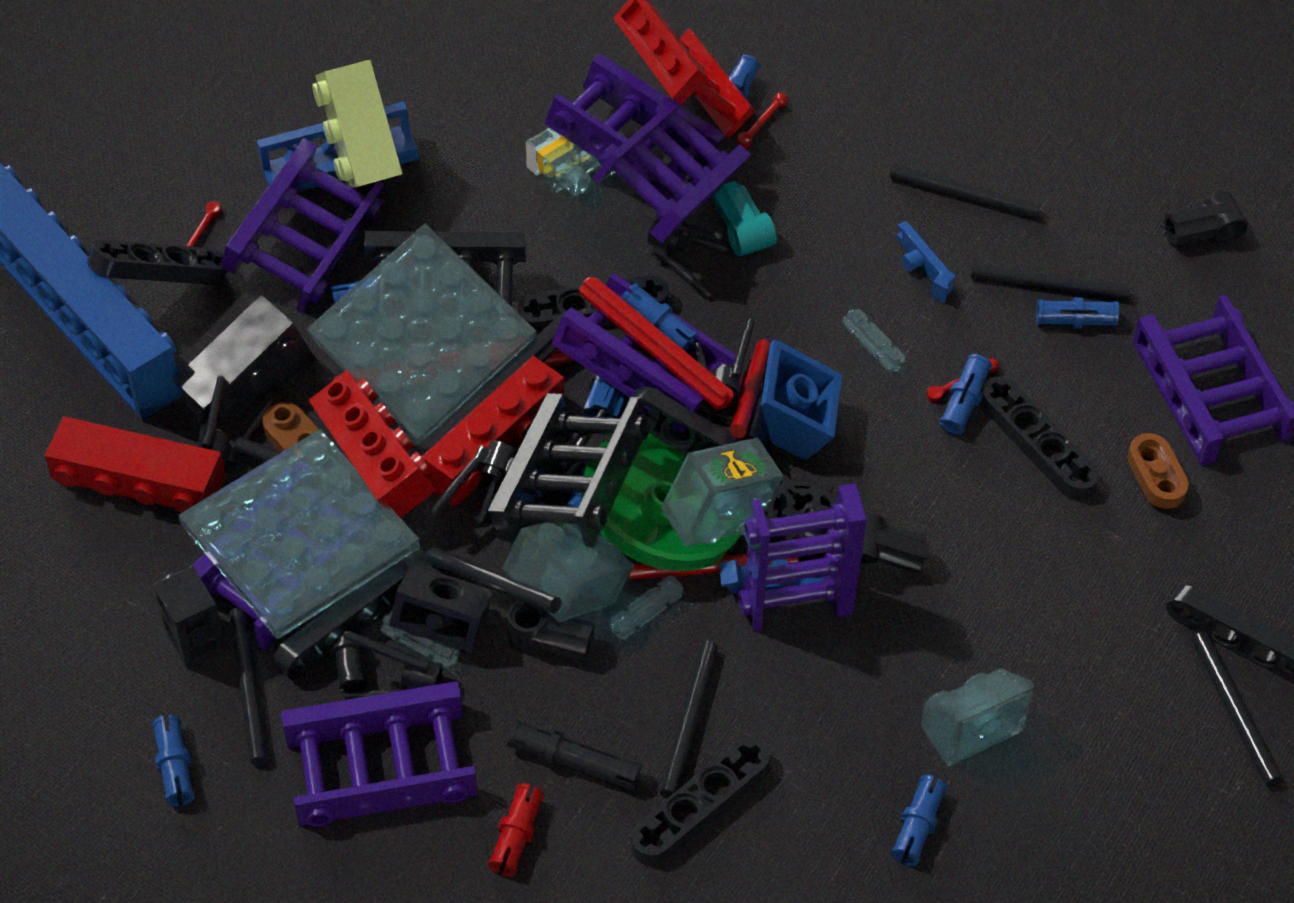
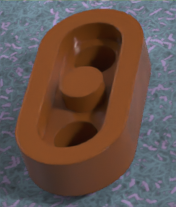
[263,402,329,466]
[1127,433,1189,509]

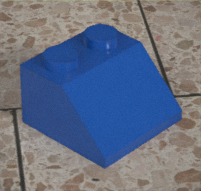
[761,339,842,461]

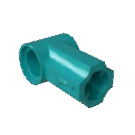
[714,181,777,257]

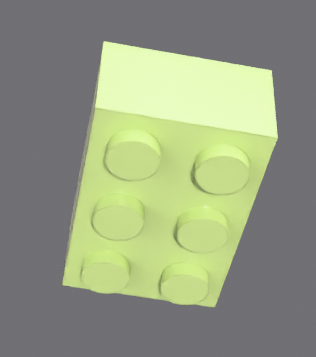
[312,60,402,187]

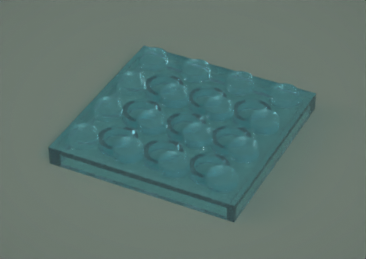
[306,224,537,444]
[179,429,420,639]

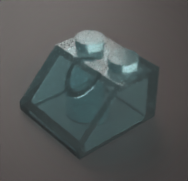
[921,668,1035,767]

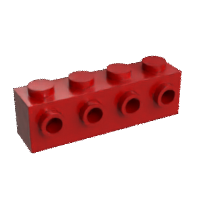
[422,356,565,508]
[308,370,437,521]
[44,416,226,516]

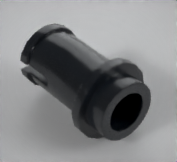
[330,635,368,692]

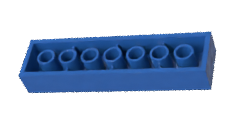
[0,163,182,421]

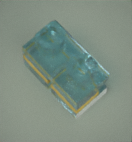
[526,128,615,196]

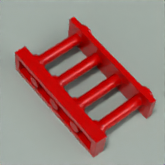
[613,0,755,138]

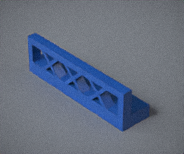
[257,101,419,192]

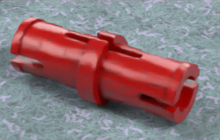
[488,783,544,877]

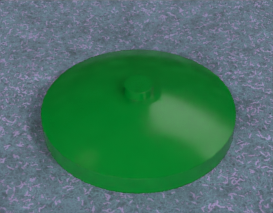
[581,434,746,571]

